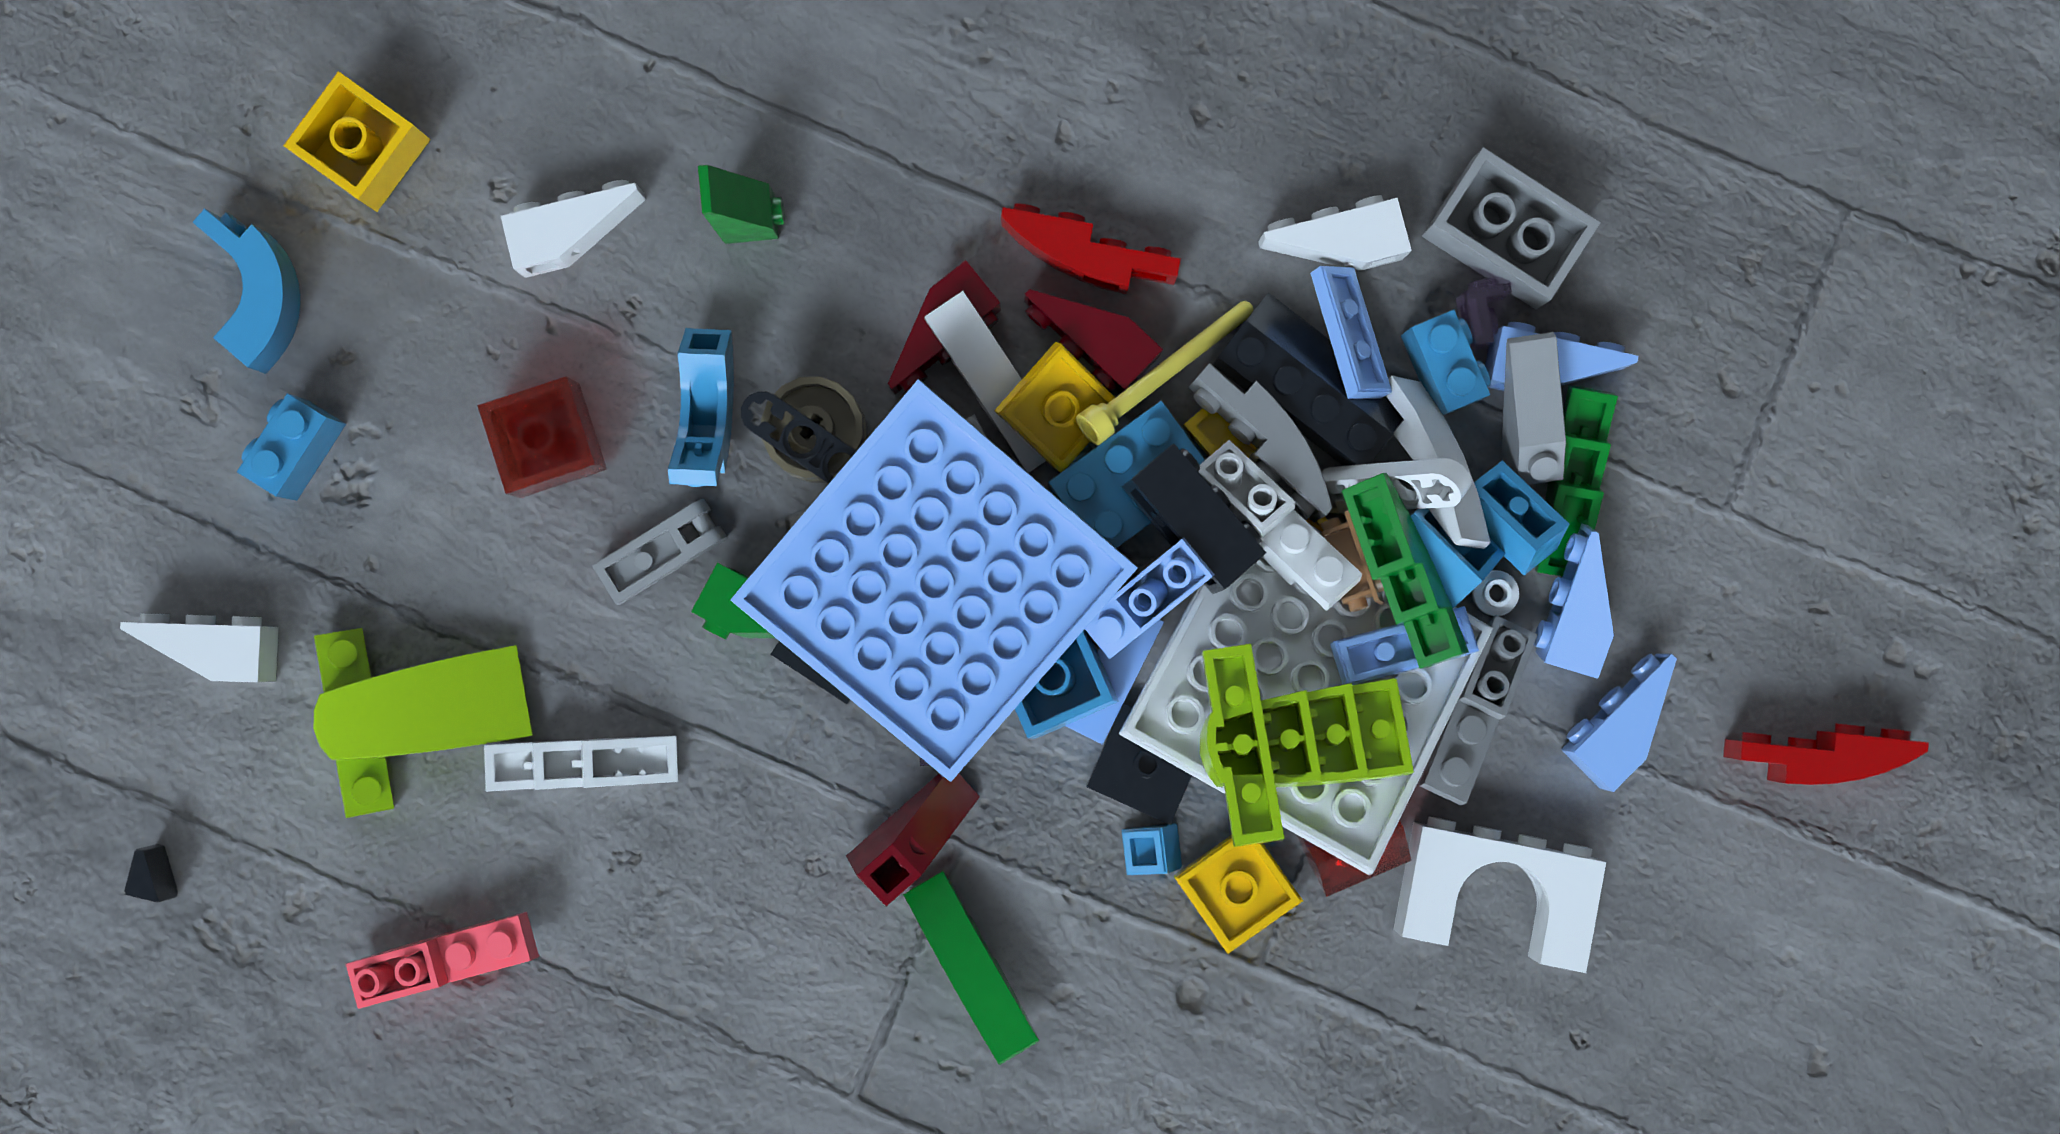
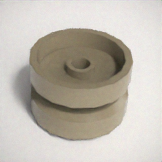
[761,376,868,483]

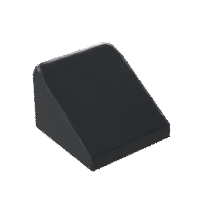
[124,844,178,902]

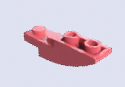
[346,912,539,1009]

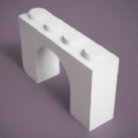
[1393,816,1606,973]

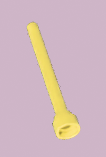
[1076,301,1254,445]

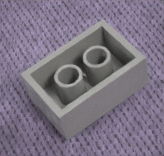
[1422,147,1601,310]

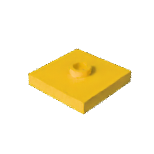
[994,342,1115,473]
[1174,835,1303,954]

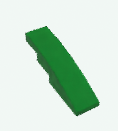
[1535,385,1618,577]
[1342,473,1469,669]
[903,871,1040,1065]

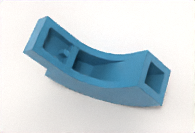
[193,208,300,374]
[668,328,734,487]

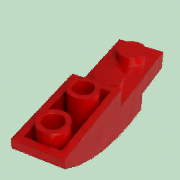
[1001,203,1181,294]
[1723,723,1929,785]

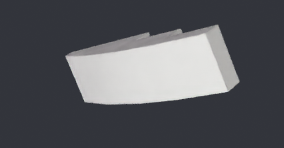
[924,291,1046,473]
[1386,375,1490,549]
[484,736,678,792]

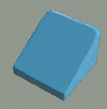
[1122,823,1182,875]

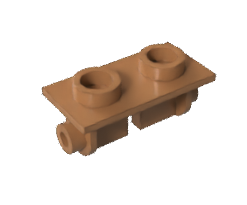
[1320,511,1385,612]

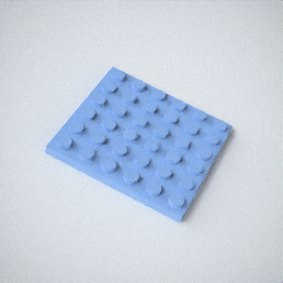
[730,379,1137,782]

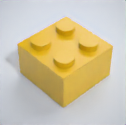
[283,71,431,212]

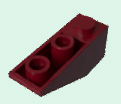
[888,260,1001,395]
[1024,289,1163,394]
[846,773,980,907]

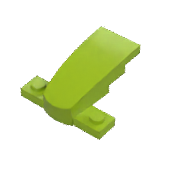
[313,628,532,818]
[1200,644,1414,847]

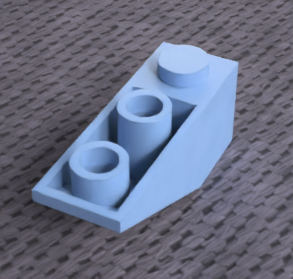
[1485,322,1639,391]
[1534,524,1614,679]
[1085,538,1215,659]
[1561,654,1677,792]

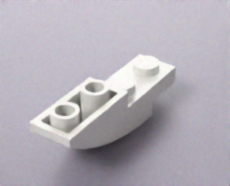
[1198,440,1362,611]

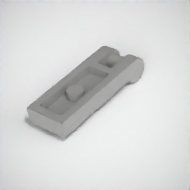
[592,499,728,605]

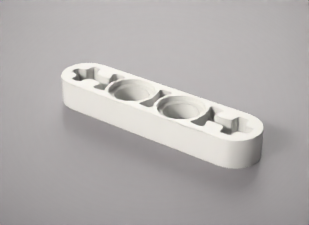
[1321,458,1472,513]

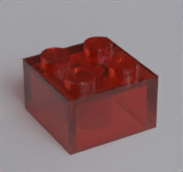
[477,376,607,498]

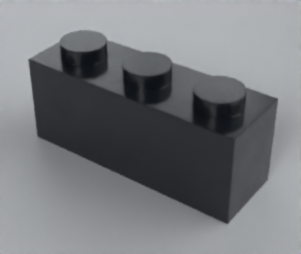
[1122,443,1267,594]

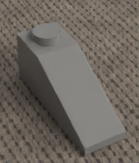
[1501,332,1566,485]

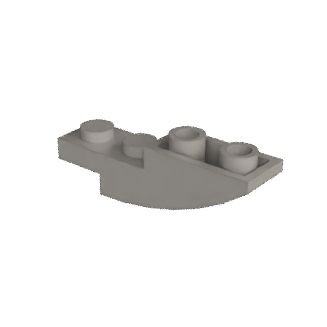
[1188,363,1332,522]
[1419,615,1538,806]

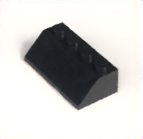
[1213,293,1403,466]

